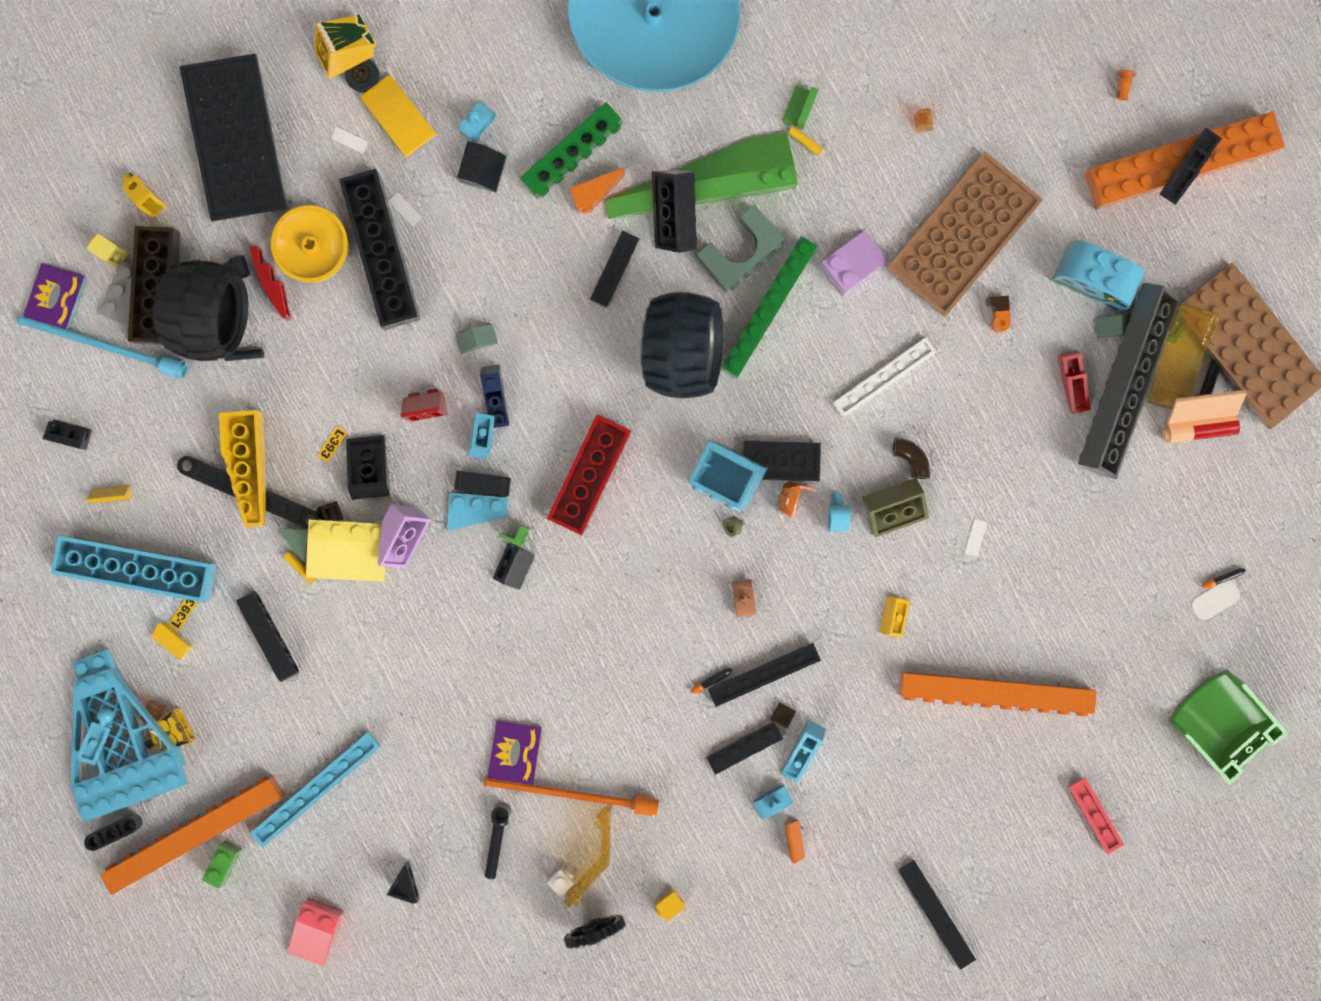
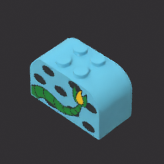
[1052,241,1146,313]

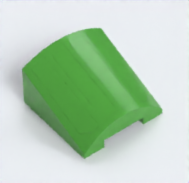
[1168,669,1288,785]

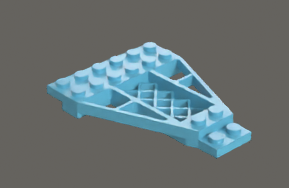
[71,649,188,822]

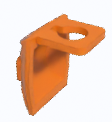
[777,481,815,518]

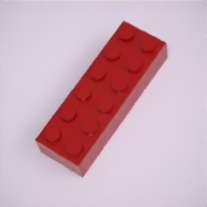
[547,414,632,536]

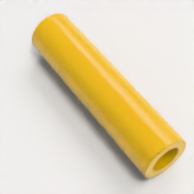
[788,125,823,156]
[283,551,317,585]

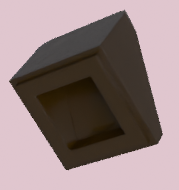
[316,501,344,521]

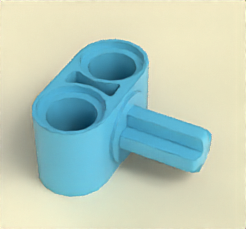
[458,101,496,142]
[828,492,851,532]
[753,784,794,819]

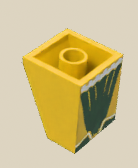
[314,15,376,79]

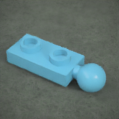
[76,708,114,766]

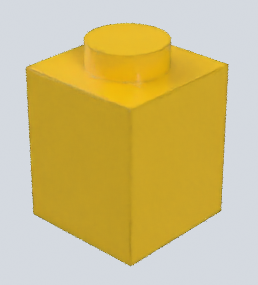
[655,888,686,922]

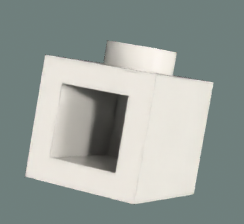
[547,865,575,897]

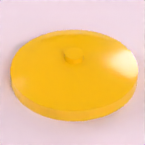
[271,205,349,283]

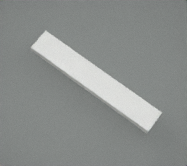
[832,337,937,418]

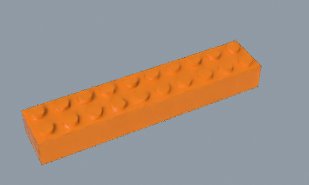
[1084,111,1285,210]

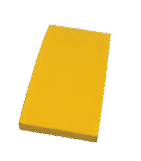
[360,74,436,158]

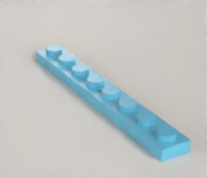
[250,732,381,848]

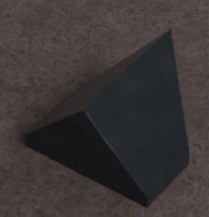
[386,861,420,904]

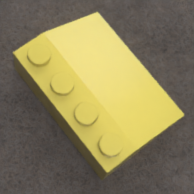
[306,520,385,581]

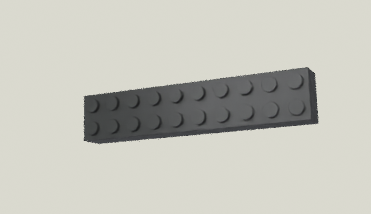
[1078,283,1181,479]

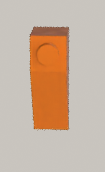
[570,168,625,214]

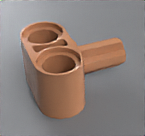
[732,579,756,618]

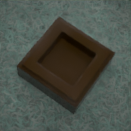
[770,702,796,728]

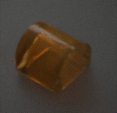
[914,108,934,133]
[140,700,165,723]

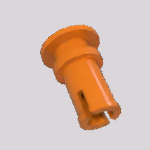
[1116,70,1136,101]

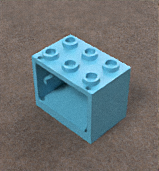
[689,441,767,511]

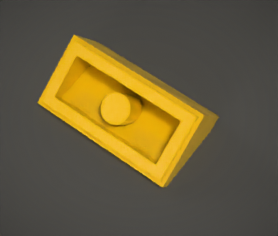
[86,485,132,503]
[879,596,910,638]
[151,621,193,660]

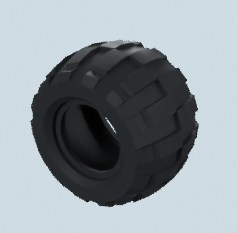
[154,260,249,361]

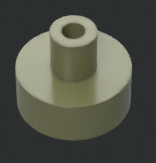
[723,516,744,537]

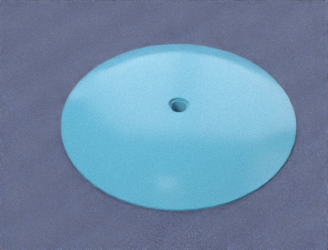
[568,0,740,92]

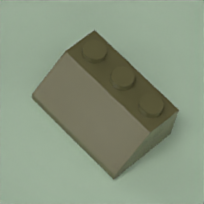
[862,478,929,538]

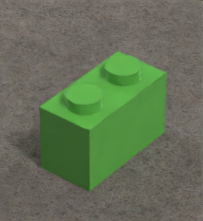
[202,841,242,889]

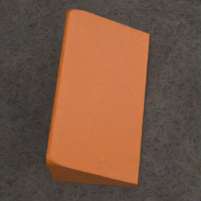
[784,820,805,864]

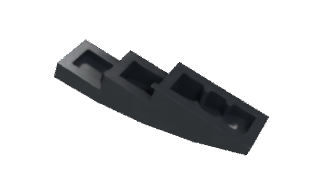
[1159,127,1222,205]

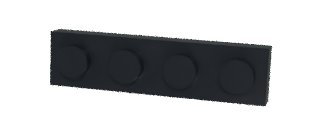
[590,230,640,308]
[706,721,783,775]

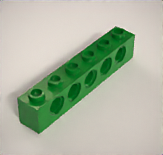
[520,102,622,199]

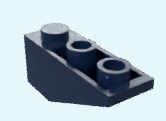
[480,365,509,428]

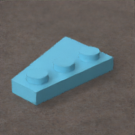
[447,493,508,531]

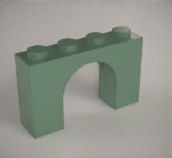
[696,204,785,292]

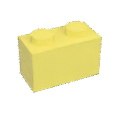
[87,233,130,268]

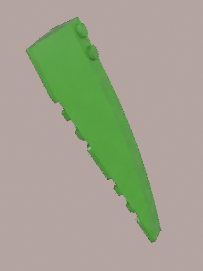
[605,132,798,219]

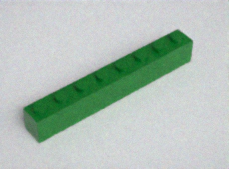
[721,236,817,379]

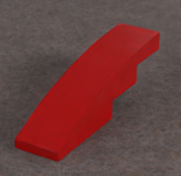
[249,245,291,321]

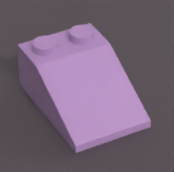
[820,230,888,295]
[377,504,431,568]

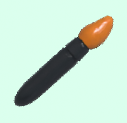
[1202,568,1246,589]
[690,668,732,694]

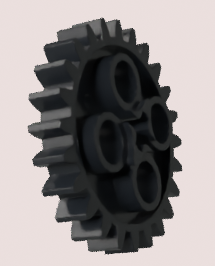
[563,914,626,949]

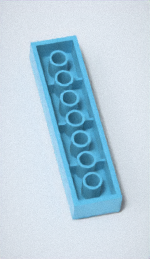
[50,535,217,602]

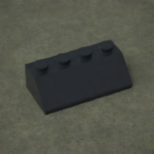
[652,170,697,253]

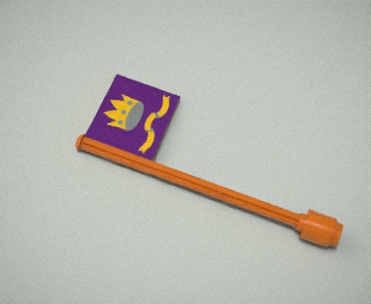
[483,721,659,816]

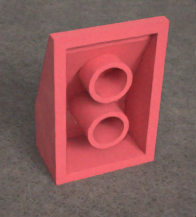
[287,898,344,966]

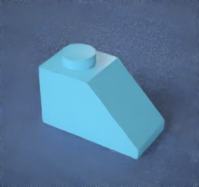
[467,413,495,459]

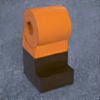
[986,295,1011,333]

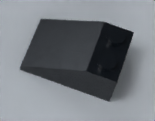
[346,435,390,500]

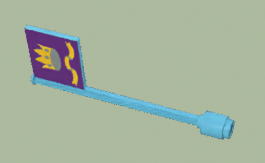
[18,263,188,378]

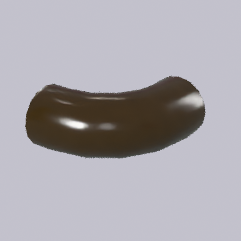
[892,438,930,479]

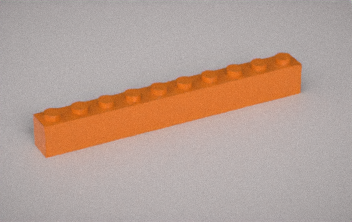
[899,672,1096,717]
[100,776,285,895]

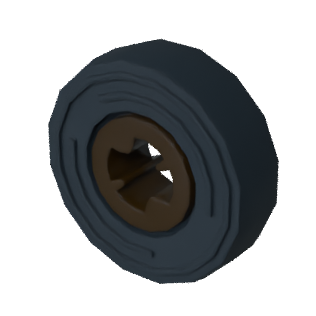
[344,59,380,93]

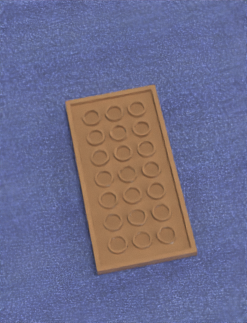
[886,151,1043,317]
[1176,263,1321,429]

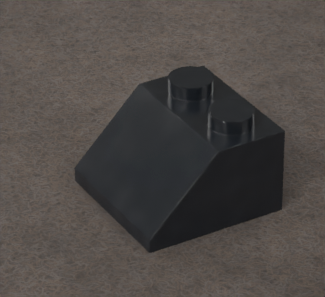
[457,141,507,193]

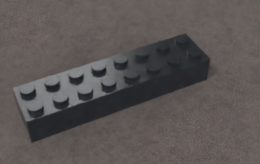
[339,169,421,330]

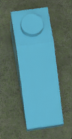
[781,720,826,783]

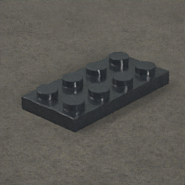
[743,441,821,482]

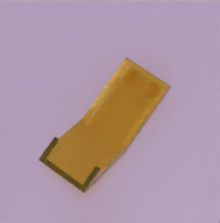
[1147,303,1220,409]
[564,804,611,908]

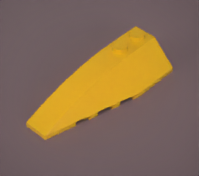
[219,410,266,527]

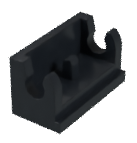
[42,420,92,450]

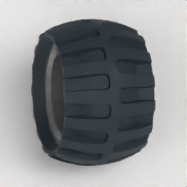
[641,292,723,399]

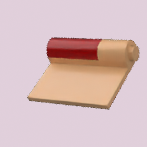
[1162,390,1247,443]

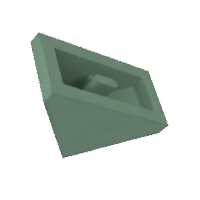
[1095,315,1131,338]
[456,325,498,354]
[278,528,308,560]

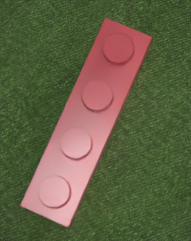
[1067,777,1124,854]

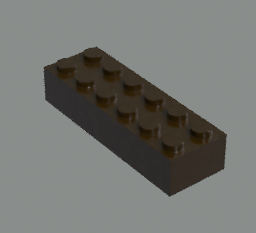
[128,226,180,345]

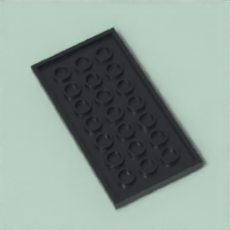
[179,53,288,222]

